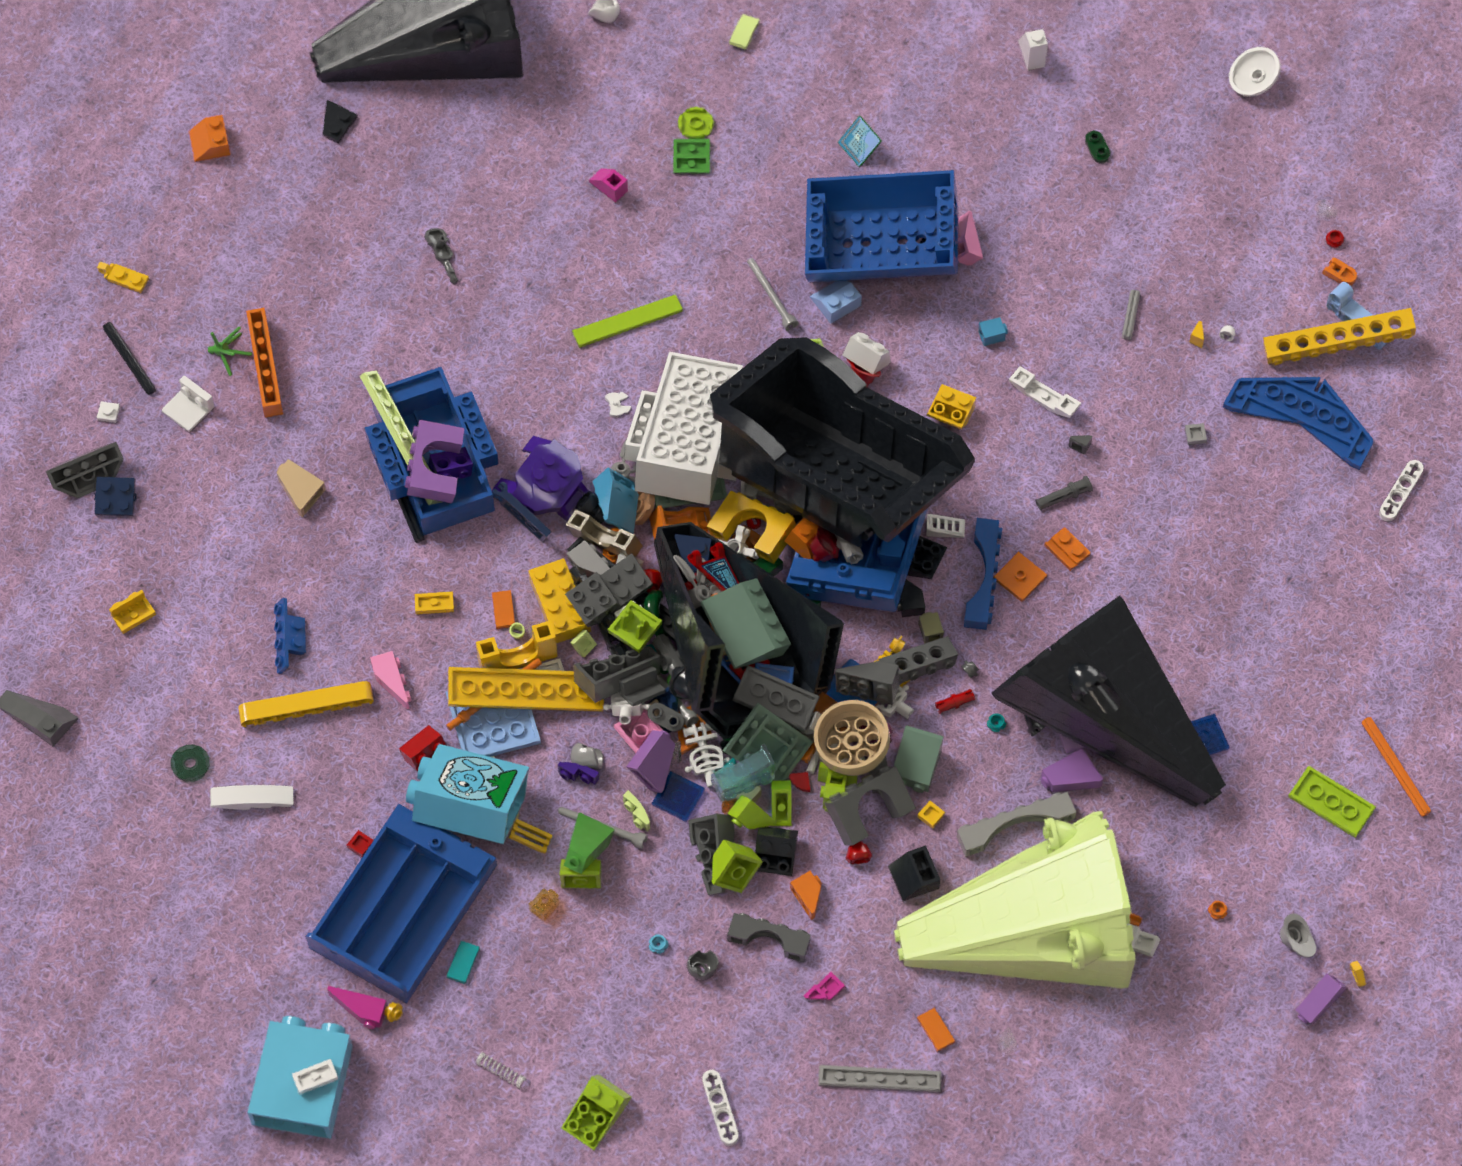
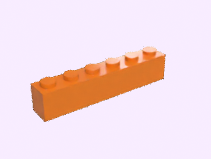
[246,308,283,418]

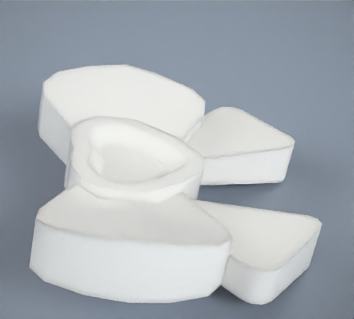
[605,392,631,417]

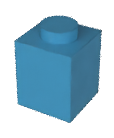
[978,317,1008,346]

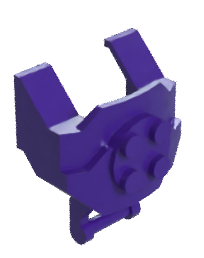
[491,436,599,522]

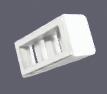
[926,514,965,538]

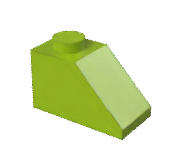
[771,780,792,826]
[727,795,776,830]

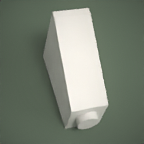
[1018,29,1048,70]

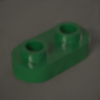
[1085,130,1110,163]

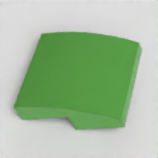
[673,139,710,173]

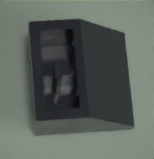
[755,827,798,876]
[888,845,941,902]

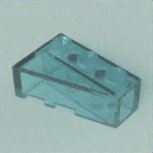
[711,743,775,802]

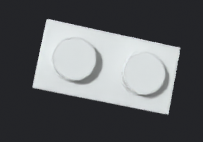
[292,1059,338,1095]

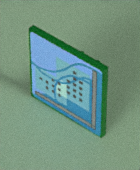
[838,116,882,167]

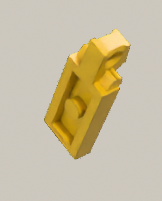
[97,262,149,293]

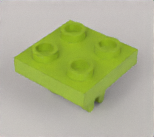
[608,600,662,653]

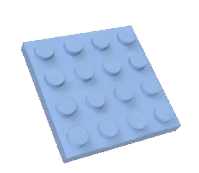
[446,691,541,757]

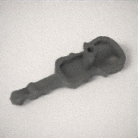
[424,228,458,284]

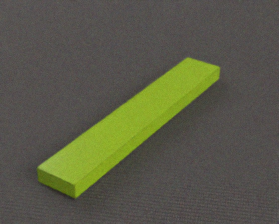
[572,294,683,348]

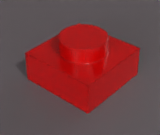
[347,830,374,857]

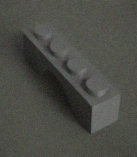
[727,913,811,963]

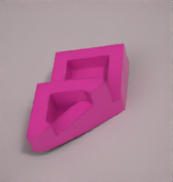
[804,972,846,1000]

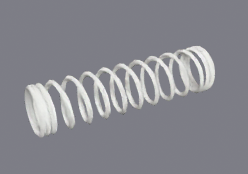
[476,1052,526,1089]

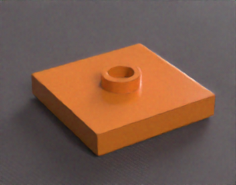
[993,551,1048,602]

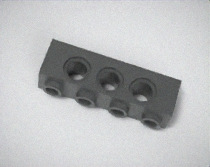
[879,636,958,685]

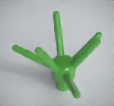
[208,327,252,376]

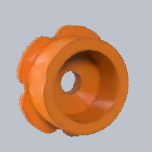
[1208,901,1228,920]

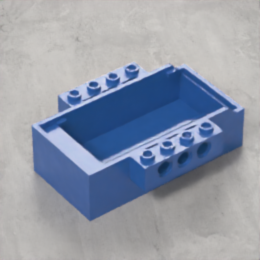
[365,367,499,535]

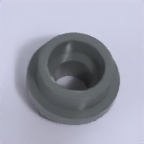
[961,660,979,678]

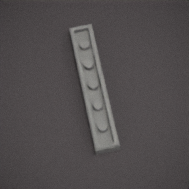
[818,1065,941,1092]

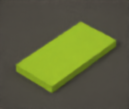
[1288,766,1376,838]

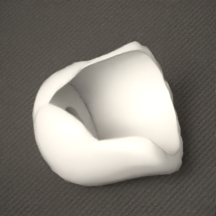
[588,0,620,23]

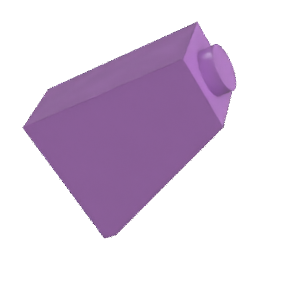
[626,730,676,793]
[1040,748,1103,792]
[1296,973,1348,1024]

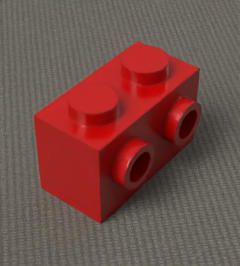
[399,725,447,771]

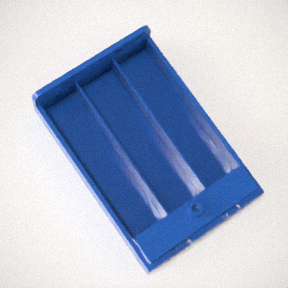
[786,508,928,612]
[305,803,497,1004]

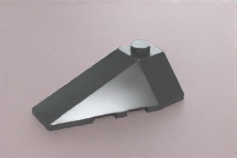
[689,814,735,895]

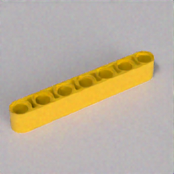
[238,681,374,727]

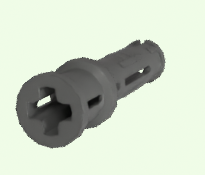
[1035,476,1093,511]

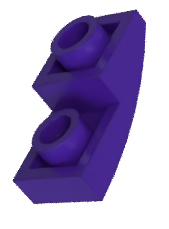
[558,762,600,785]

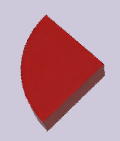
[788,772,811,792]

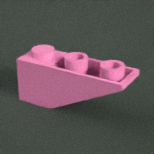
[958,211,983,266]
[370,651,412,709]

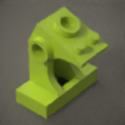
[818,762,858,812]

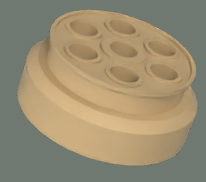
[814,700,890,776]

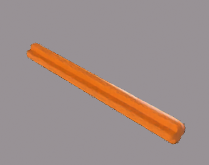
[1361,717,1431,817]

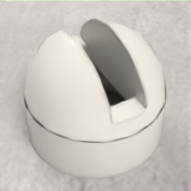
[1219,325,1235,341]

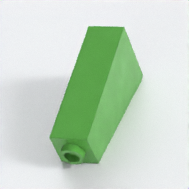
[564,813,615,874]

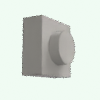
[1185,423,1207,445]

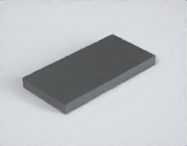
[732,665,820,732]

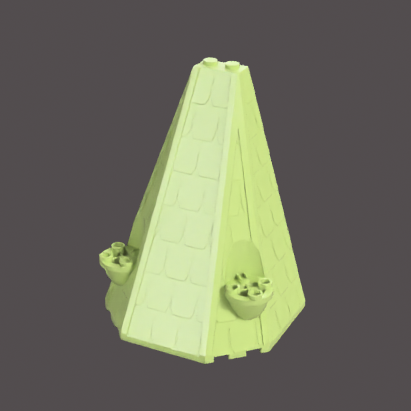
[894,811,1136,989]

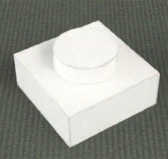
[97,401,120,423]

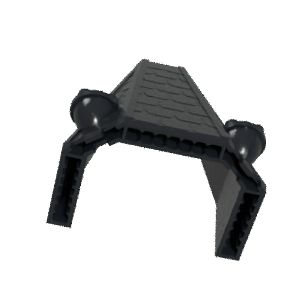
[309,0,523,82]
[654,522,844,740]
[991,595,1226,807]

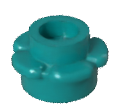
[987,713,1006,732]

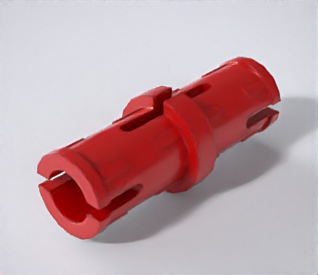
[935,689,975,714]

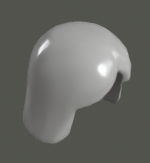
[570,743,603,769]

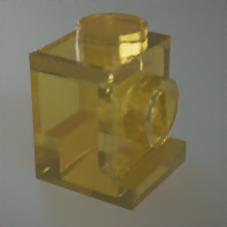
[528,888,560,922]

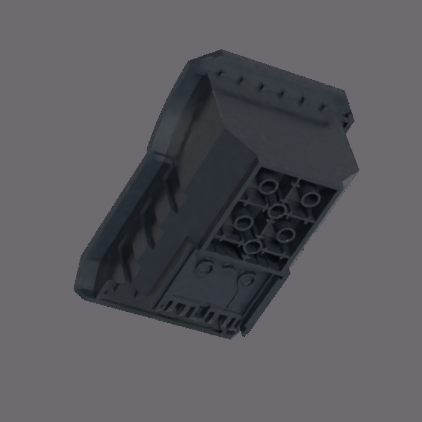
[709,337,975,548]

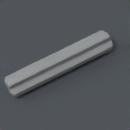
[1122,290,1140,340]

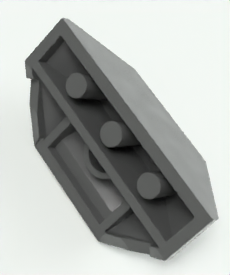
[46,442,124,498]

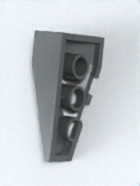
[0,690,79,747]

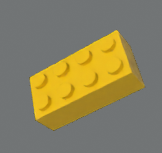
[528,558,591,644]

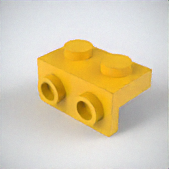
[109,590,156,634]

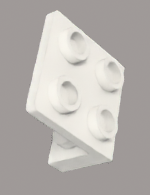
[162,376,214,432]

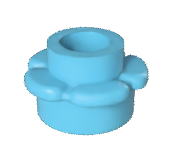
[649,934,668,954]

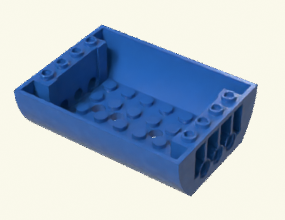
[805,170,959,283]

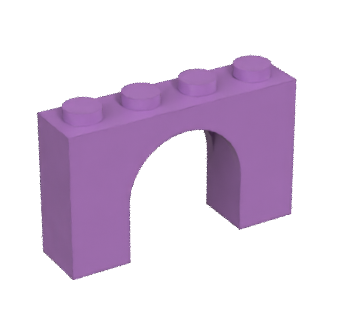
[405,420,464,503]

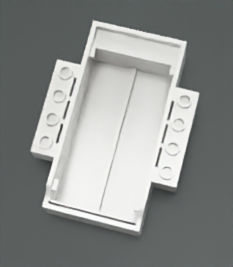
[625,352,743,505]

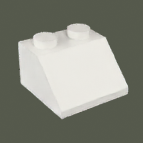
[843,332,891,374]

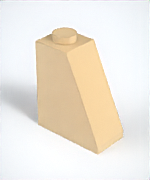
[277,459,326,518]

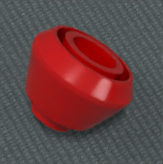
[644,569,662,593]
[846,841,872,865]

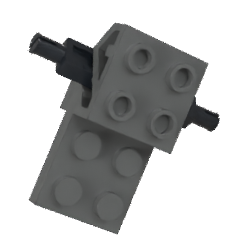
[565,553,654,640]

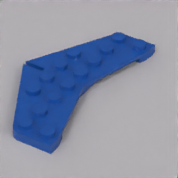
[1223,377,1373,470]

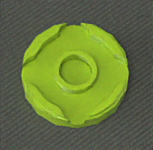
[678,107,714,139]

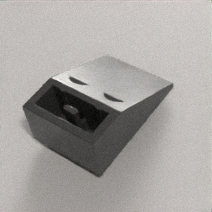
[835,661,899,705]

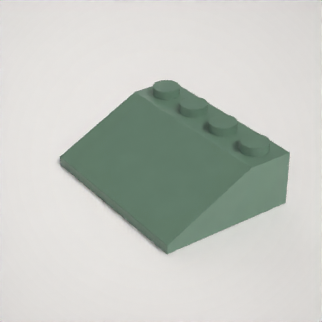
[700,578,791,669]

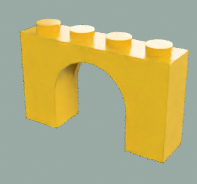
[707,491,796,564]
[475,621,558,669]

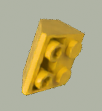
[927,384,976,429]

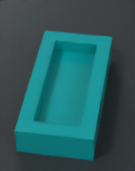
[446,941,480,984]

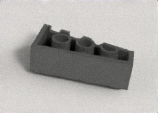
[574,646,661,703]

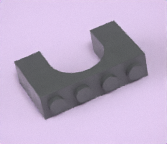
[824,765,916,845]

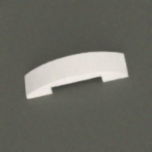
[1009,367,1081,418]

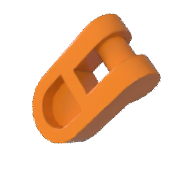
[1322,258,1357,286]

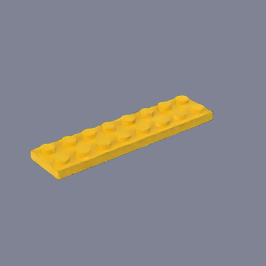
[448,667,604,712]

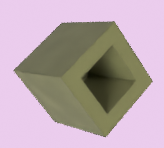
[918,612,944,644]

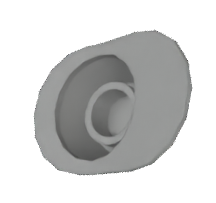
[1280,913,1316,957]

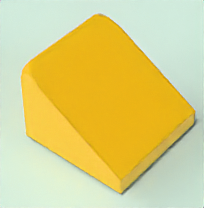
[1189,321,1204,348]

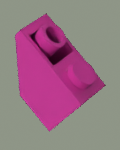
[589,168,628,203]

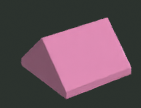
[613,709,663,754]

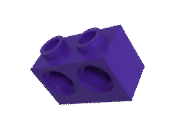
[428,447,473,479]

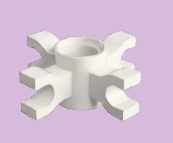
[718,525,759,559]

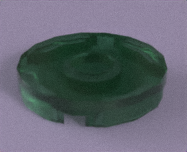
[171,744,210,782]

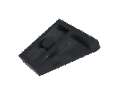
[323,100,358,143]

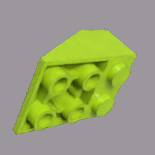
[561,1075,632,1150]

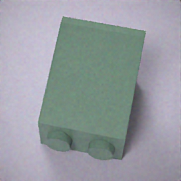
[894,725,944,793]

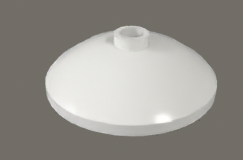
[1229,47,1281,97]

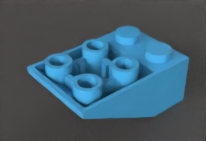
[593,467,639,534]

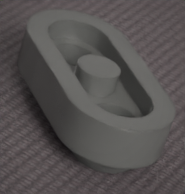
[648,703,685,732]

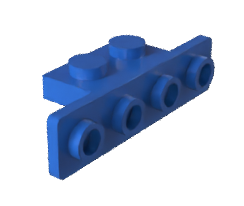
[274,597,306,674]

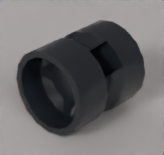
[575,491,605,524]

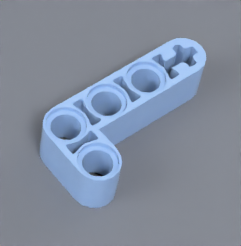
[1326,282,1387,350]

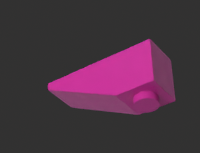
[327,986,388,1029]

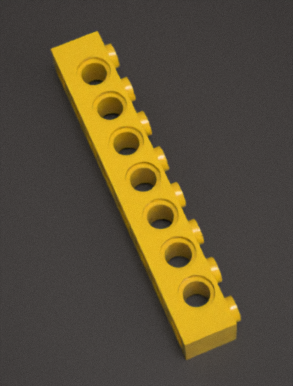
[1263,308,1416,365]

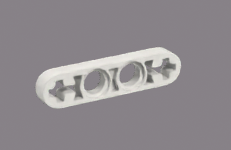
[1379,460,1423,521]
[702,1070,738,1146]

